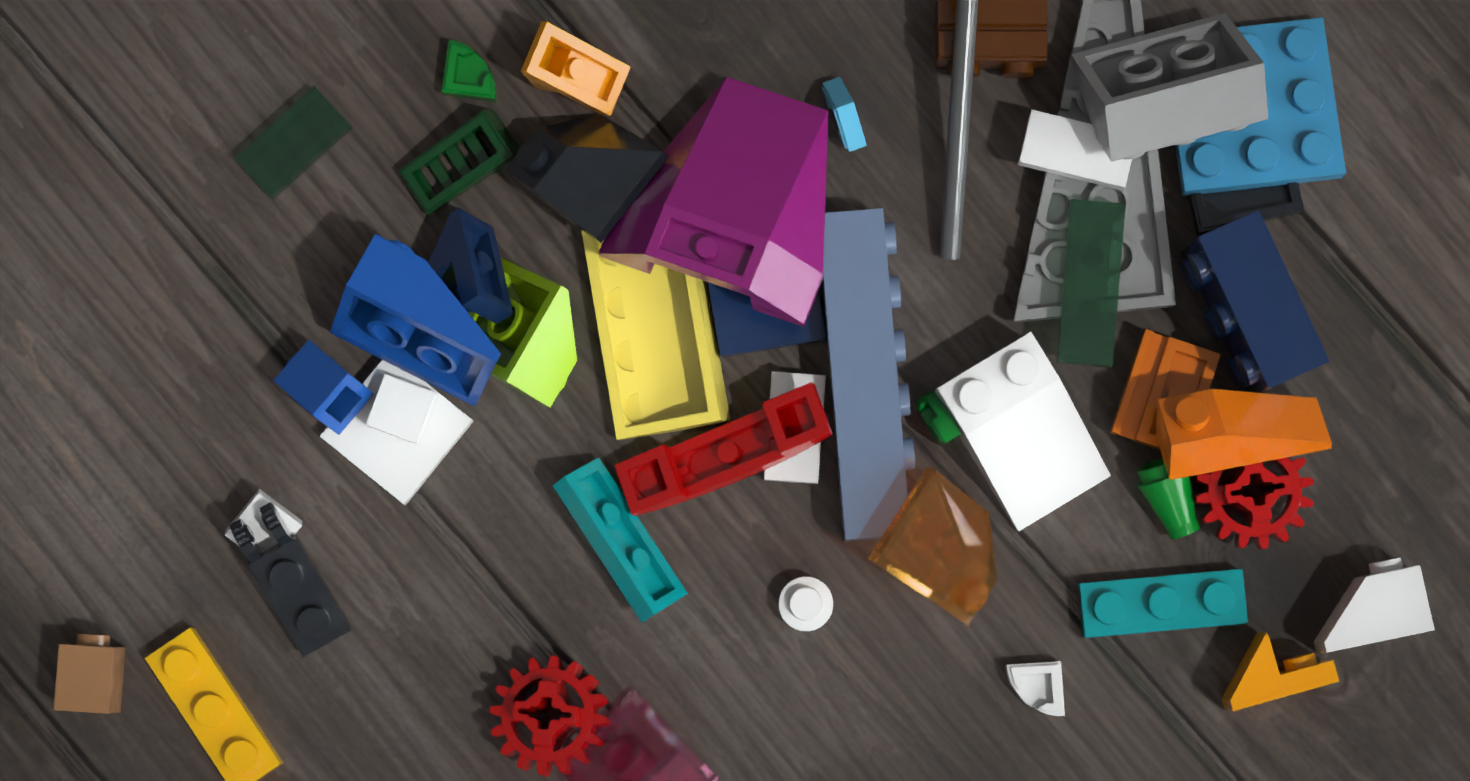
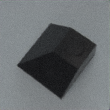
[505,114,668,243]

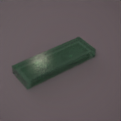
[1056,199,1126,368]

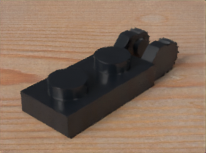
[229,502,351,657]

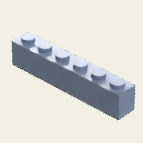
[822,208,920,542]

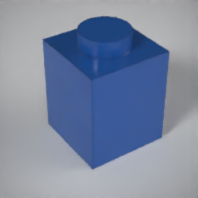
[273,339,374,435]

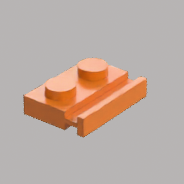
[1109,329,1221,450]

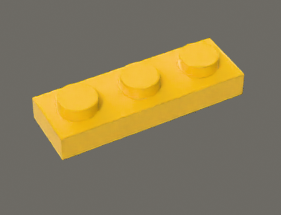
[145,628,284,781]

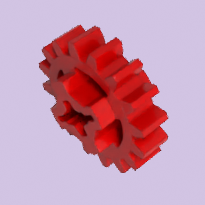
[1193,457,1314,550]
[489,655,611,777]

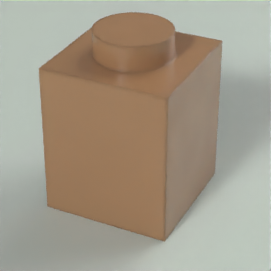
[54,633,126,714]

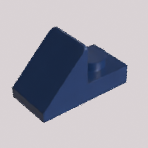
[428,208,513,324]

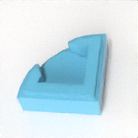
[821,77,867,152]

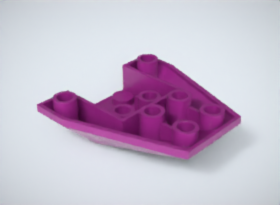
[598,77,828,327]

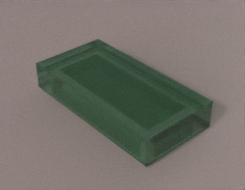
[235,86,353,200]

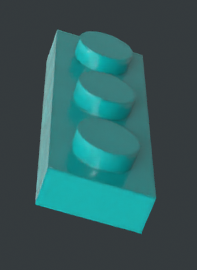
[552,458,688,623]
[1077,569,1248,638]

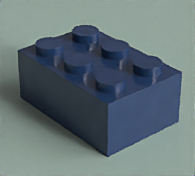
[1180,210,1330,393]

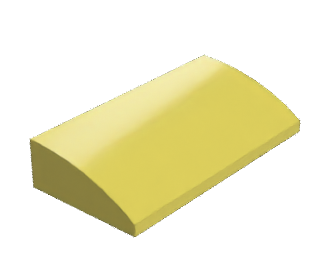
[581,230,731,440]

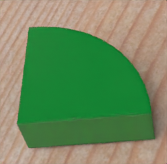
[441,40,497,102]
[914,391,962,446]

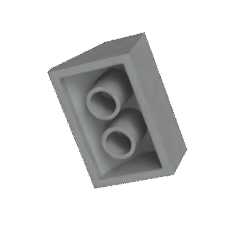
[1071,13,1268,162]

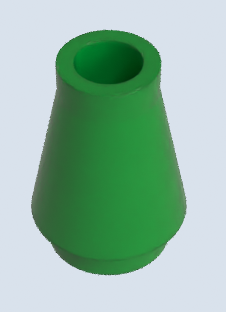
[1137,457,1200,539]

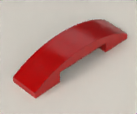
[614,382,833,516]

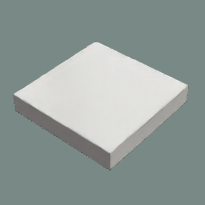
[320,360,474,505]

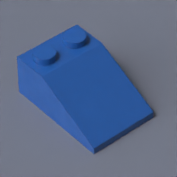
[330,234,501,407]

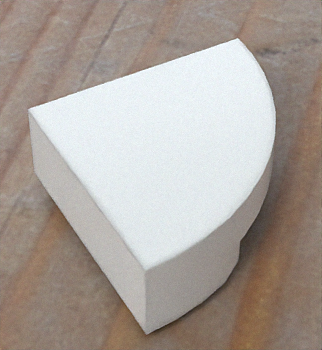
[1005,661,1065,716]

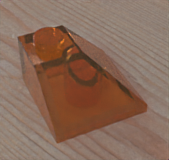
[868,466,997,626]

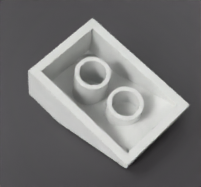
[934,332,1111,532]

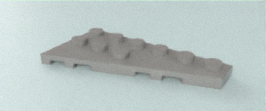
[1012,0,1176,323]

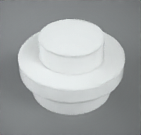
[779,577,833,631]

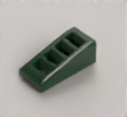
[398,110,519,215]

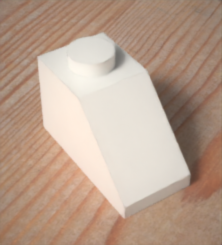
[1314,557,1435,653]

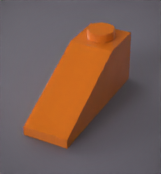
[1156,389,1332,480]

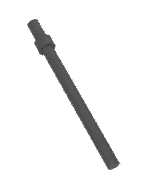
[939,0,979,260]

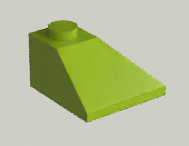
[469,258,577,408]

